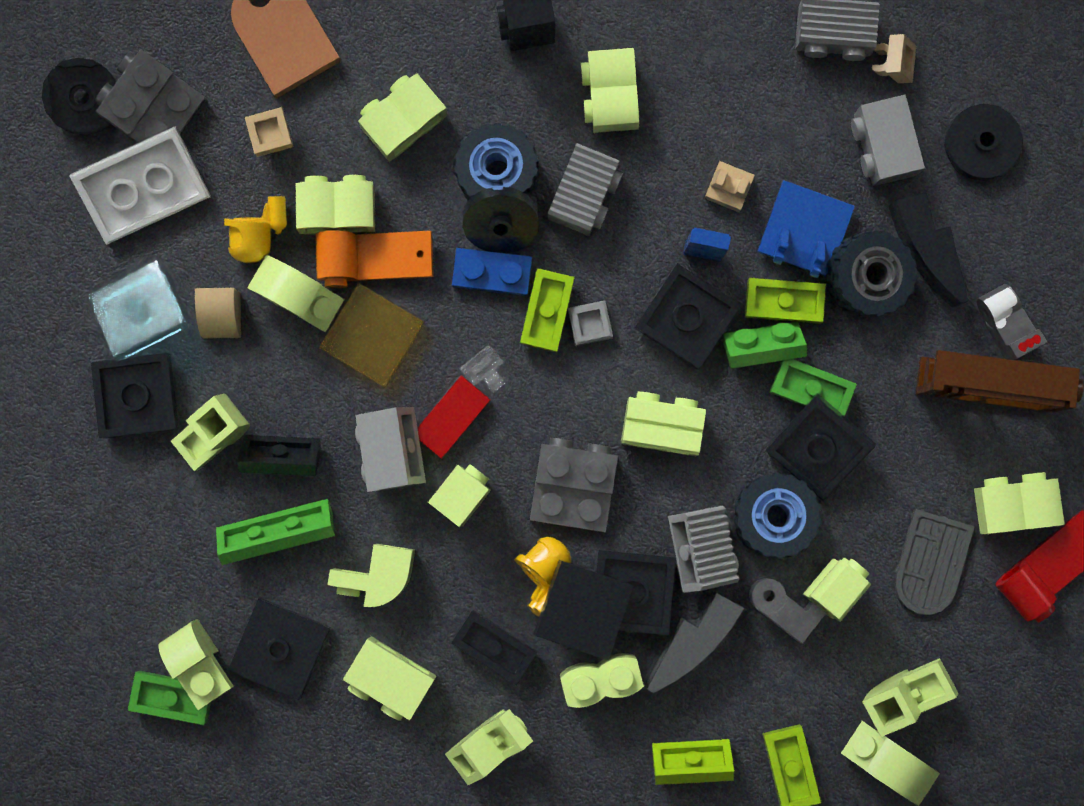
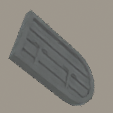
[894,509,975,615]

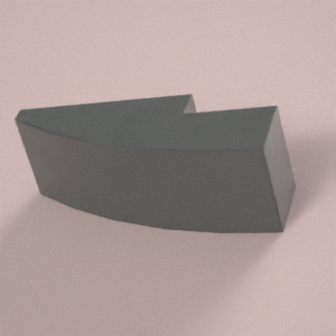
[645,591,744,693]

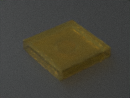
[319,283,425,388]

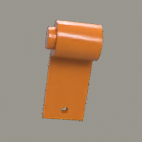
[316,231,433,288]

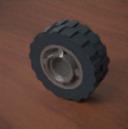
[826,231,917,317]

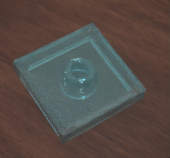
[88,261,187,362]

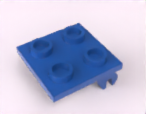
[757,180,855,278]

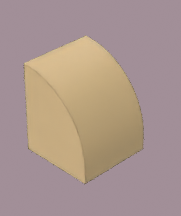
[195,288,241,339]

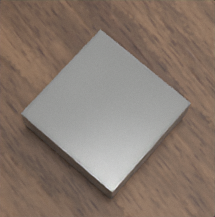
[568,300,613,346]

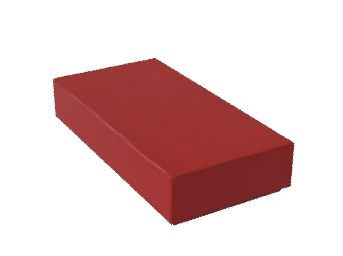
[417,375,491,459]

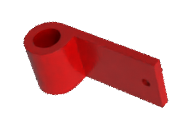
[995,509,1084,623]

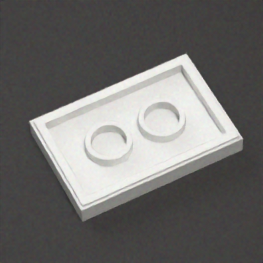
[70,126,211,245]

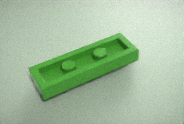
[216,499,335,565]

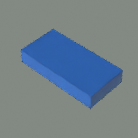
[683,227,731,262]

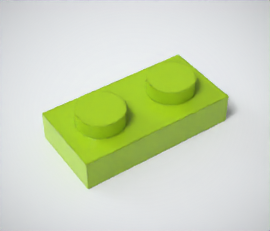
[520,268,574,353]
[745,278,826,324]
[762,724,821,806]
[652,739,734,785]

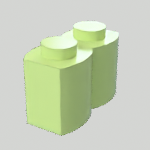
[581,48,639,133]
[358,73,447,162]
[296,175,375,234]
[974,472,1065,534]
[803,558,871,622]
[560,653,644,708]

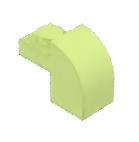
[247,255,345,332]
[171,394,250,471]
[328,544,415,607]
[159,619,234,710]
[862,658,958,737]
[445,709,533,785]
[841,721,940,806]

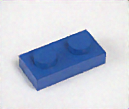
[452,248,532,296]

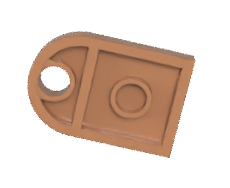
[231,0,341,99]

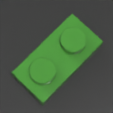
[723,321,807,369]
[769,359,857,416]
[128,671,211,725]

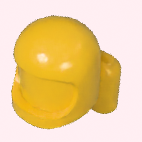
[224,196,287,263]
[514,537,571,617]

